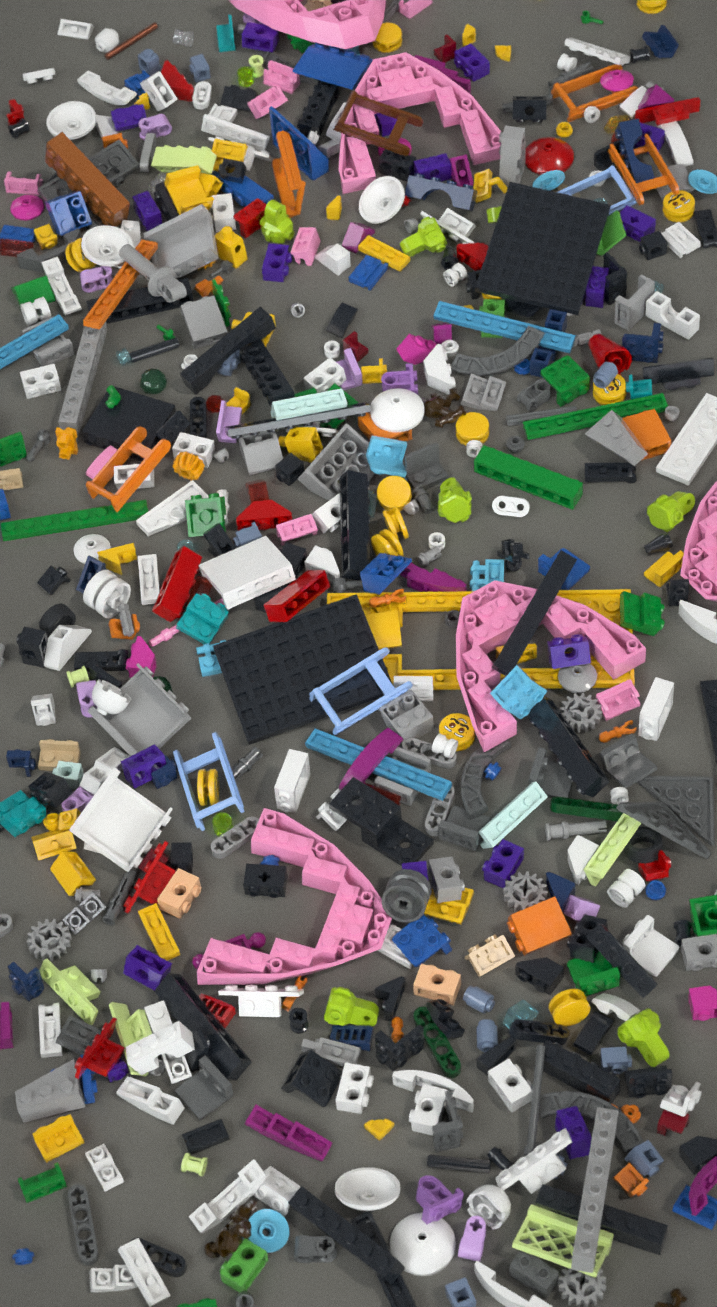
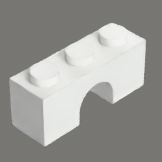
[645,291,700,340]
[126,1021,195,1075]

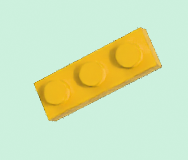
[358,235,410,272]
[138,903,180,961]

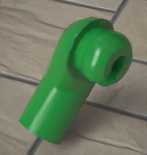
[105,385,121,409]

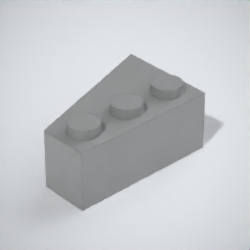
[499,126,525,187]
[585,410,648,466]
[15,1059,85,1123]

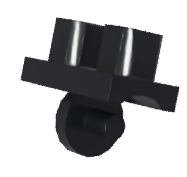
[497,539,530,571]

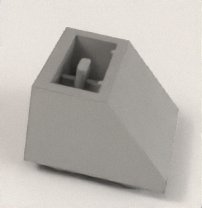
[239,430,283,475]
[379,690,434,748]

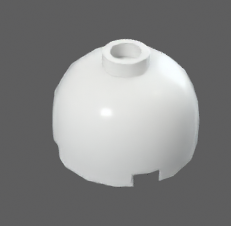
[92,679,131,715]
[467,1184,511,1230]

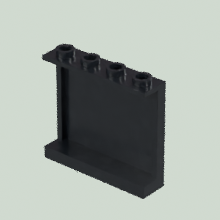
[82,386,176,461]

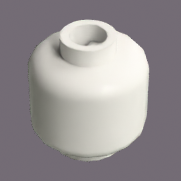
[95,28,119,53]

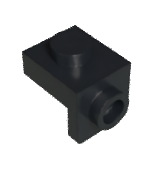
[465,270,481,300]
[37,565,71,595]

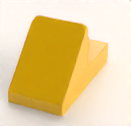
[97,543,137,575]

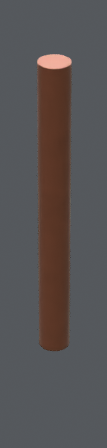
[104,22,158,60]

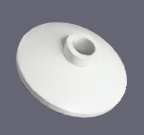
[74,534,111,564]

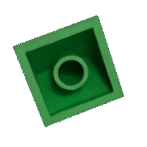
[11,275,55,306]
[689,895,717,937]

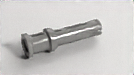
[545,820,607,841]

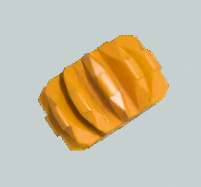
[172,451,205,481]

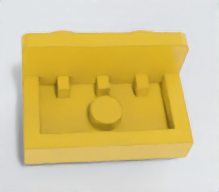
[32,1114,84,1163]

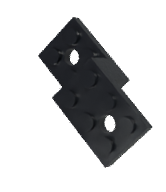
[329,777,434,866]

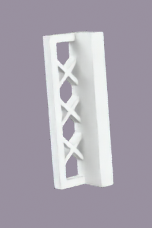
[201,114,270,151]

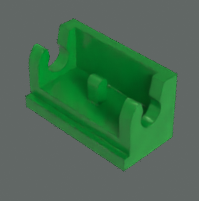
[17,1162,67,1203]

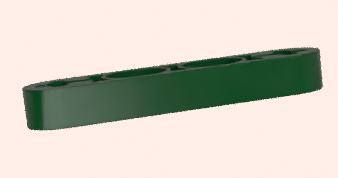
[550,797,623,821]
[413,1007,461,1078]

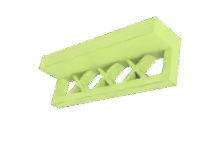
[583,813,641,886]

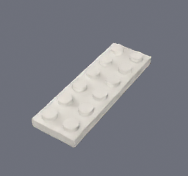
[656,393,717,486]

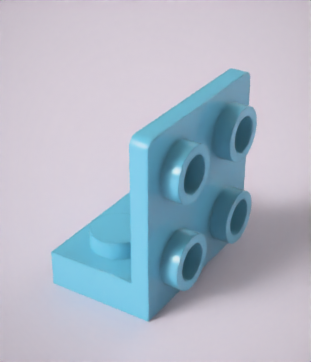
[490,665,547,719]

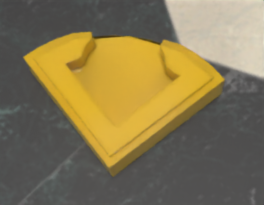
[495,45,511,61]
[133,93,150,110]
[364,1119,394,1140]

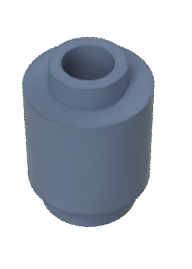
[593,362,618,389]
[463,986,495,1014]
[476,1019,498,1052]

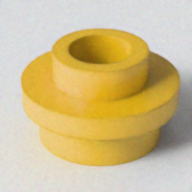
[556,122,573,138]
[43,813,59,831]

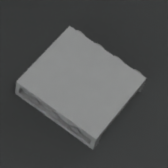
[143,204,219,279]
[88,663,191,756]

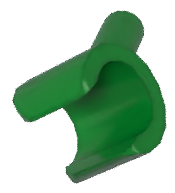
[580,11,604,25]
[157,325,175,341]

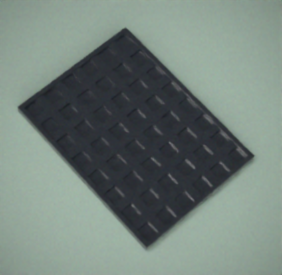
[475,182,611,315]
[213,594,393,745]

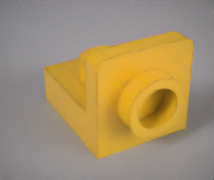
[34,224,58,250]
[361,358,387,384]
[226,387,251,415]
[58,808,81,831]

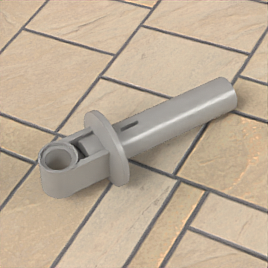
[119,244,187,303]

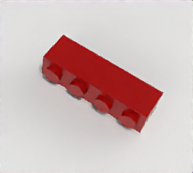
[152,546,202,623]
[264,570,330,622]

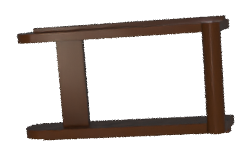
[333,91,424,156]

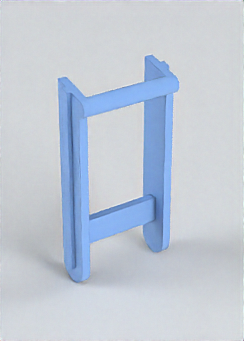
[558,165,636,216]
[309,647,413,736]
[173,732,245,831]

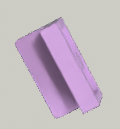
[336,348,363,390]
[216,401,242,443]

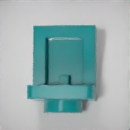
[626,374,653,399]

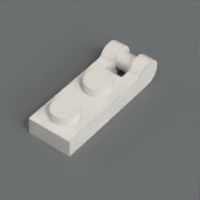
[38,1003,63,1058]

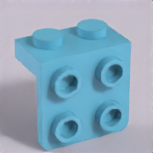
[366,435,407,477]

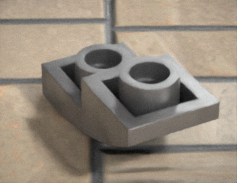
[62,891,107,935]

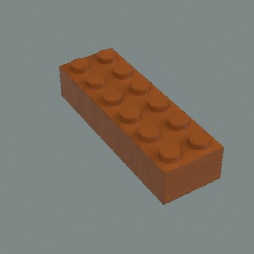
[45,132,130,227]

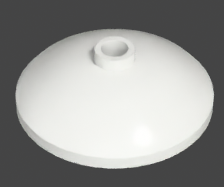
[47,101,96,140]
[359,176,405,224]
[81,225,133,267]
[370,388,424,432]
[335,1168,400,1211]
[390,1213,456,1276]

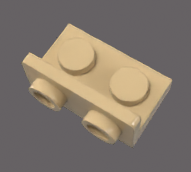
[0,468,23,490]
[38,739,81,771]
[464,934,515,977]

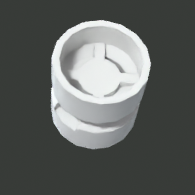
[20,297,51,326]
[607,869,645,908]

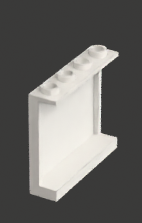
[199,536,296,609]
[69,767,173,872]

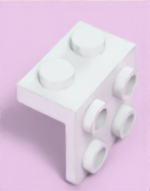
[622,915,679,976]

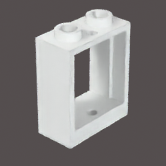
[639,677,674,741]
[274,749,311,813]

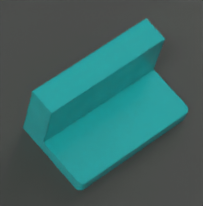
[216,15,235,52]

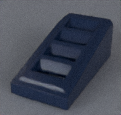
[330,1025,374,1051]

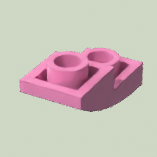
[86,445,117,479]

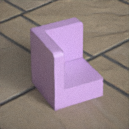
[563,894,600,921]

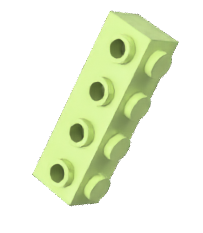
[151,145,217,174]

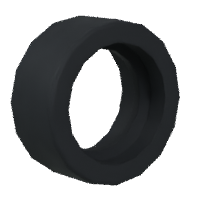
[39,603,76,638]
[624,827,663,863]

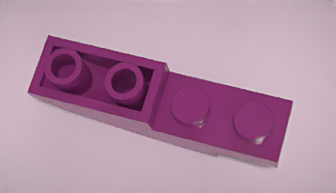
[400,562,467,592]

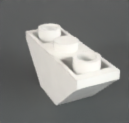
[424,344,455,395]
[44,625,92,671]

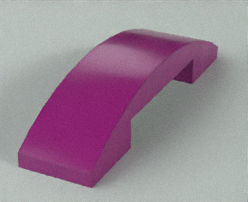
[339,728,404,790]
[689,1156,717,1216]

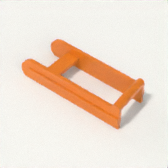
[551,64,638,122]
[272,131,306,218]
[608,134,679,205]
[86,426,171,512]

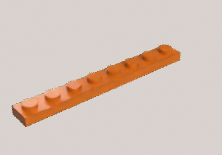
[83,239,158,330]

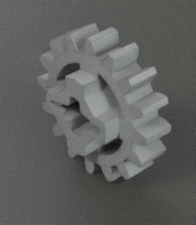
[560,693,602,733]
[503,871,548,912]
[26,919,72,961]
[558,1266,606,1307]

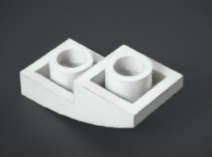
[620,86,647,119]
[591,993,640,1021]
[85,1144,124,1192]
[90,1265,137,1292]

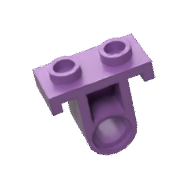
[381,364,418,395]
[416,1175,464,1224]

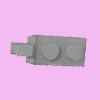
[301,1037,361,1067]

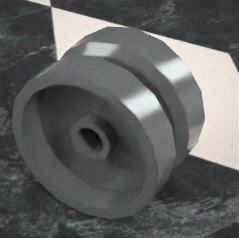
[381,869,432,922]

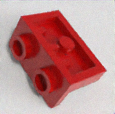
[233,198,267,239]

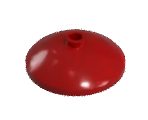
[525,137,574,175]

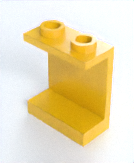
[164,165,214,215]

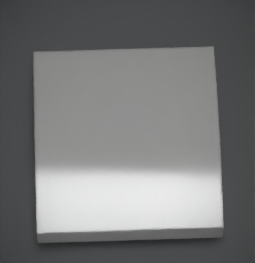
[653,164,695,201]
[461,373,507,411]

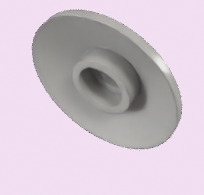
[558,663,597,693]

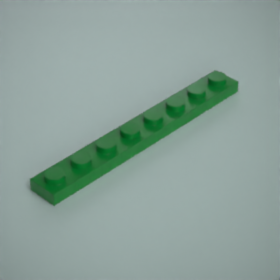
[523,393,668,440]
[1,500,148,542]

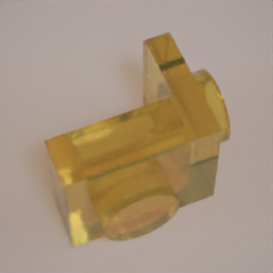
[604,115,630,133]

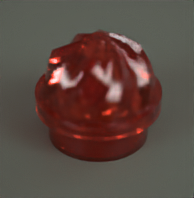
[206,395,224,413]

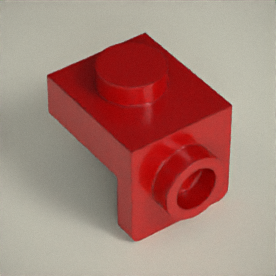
[7,99,24,125]
[638,850,671,881]

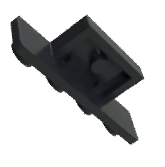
[642,358,715,390]
[587,924,658,998]

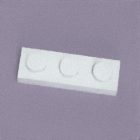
[138,554,160,605]
[118,1238,171,1307]

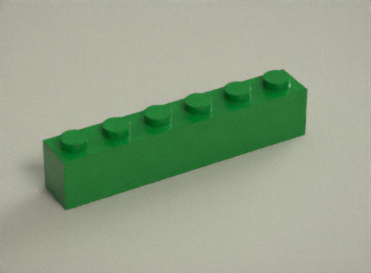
[474,445,583,510]

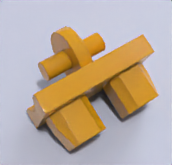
[55,427,78,460]

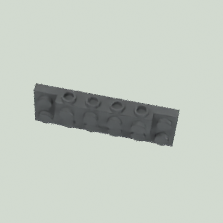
[37,140,139,202]

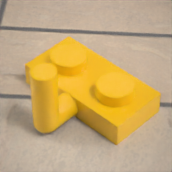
[473,169,508,203]

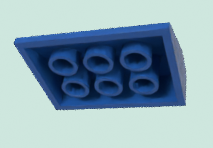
[293,42,374,90]
[269,106,329,181]

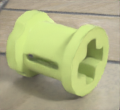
[249,55,264,78]
[66,666,89,688]
[181,1153,208,1176]

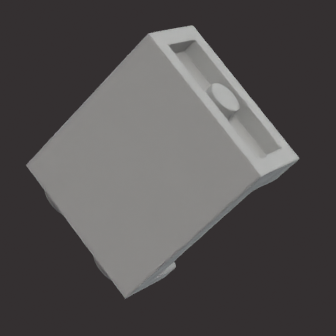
[614,275,655,331]
[181,296,227,349]
[22,317,74,367]
[374,747,431,806]

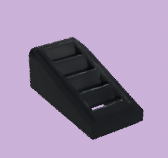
[476,1036,516,1076]

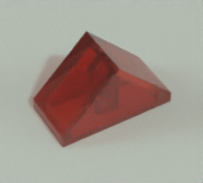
[245,479,269,503]

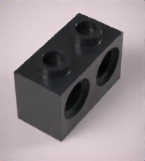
[378,149,416,182]
[28,772,73,808]
[567,914,608,963]

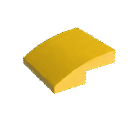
[211,139,248,173]
[365,610,402,649]
[424,888,474,925]

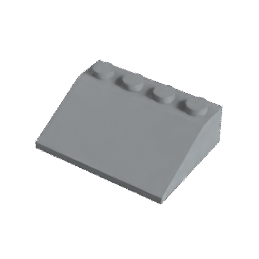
[298,423,375,501]

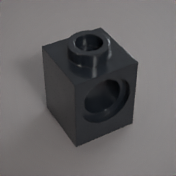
[219,158,247,184]
[639,231,667,261]
[275,453,305,486]
[170,842,193,873]

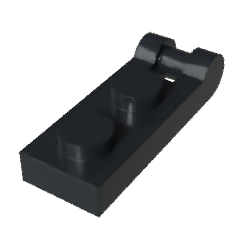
[693,209,717,249]
[584,462,637,484]
[74,649,128,672]

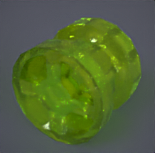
[237,66,254,87]
[212,812,233,836]

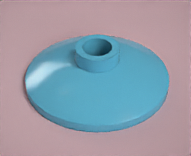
[533,170,565,191]
[688,170,717,194]
[248,1209,289,1253]

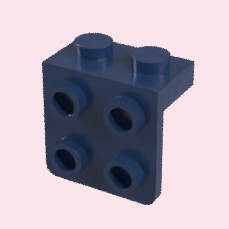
[622,323,664,363]

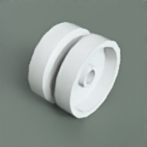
[83,570,131,618]

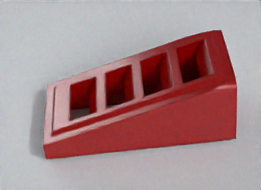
[199,993,236,1028]

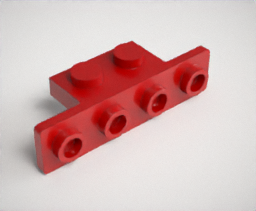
[635,97,700,125]
[124,841,176,914]
[74,1017,125,1079]

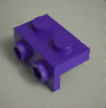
[111,104,147,132]

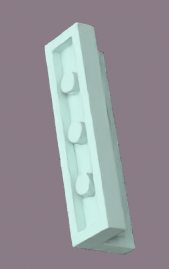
[271,389,347,421]
[479,781,548,849]

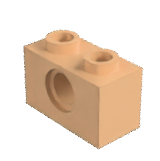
[157,868,201,919]
[413,964,461,1006]

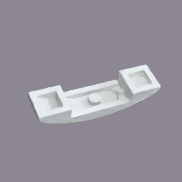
[77,71,137,105]
[655,121,693,167]
[41,257,82,315]
[392,1070,474,1112]
[189,1159,267,1234]
[475,1261,553,1307]

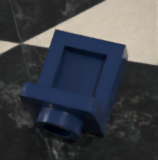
[6,749,36,777]
[151,755,178,789]

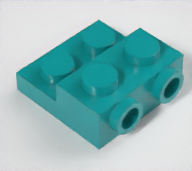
[176,593,229,645]
[0,790,46,837]

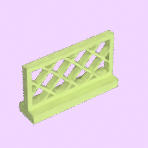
[512,1204,614,1278]

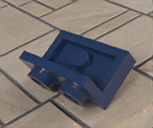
[642,25,679,58]
[7,961,45,1002]

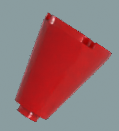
[588,334,632,375]

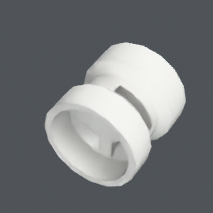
[443,263,467,287]
[432,733,458,759]

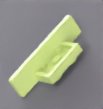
[39,959,101,1025]
[109,1002,152,1077]

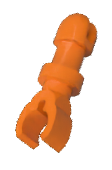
[369,589,406,608]
[599,720,637,743]
[281,976,307,1012]
[391,1017,404,1043]

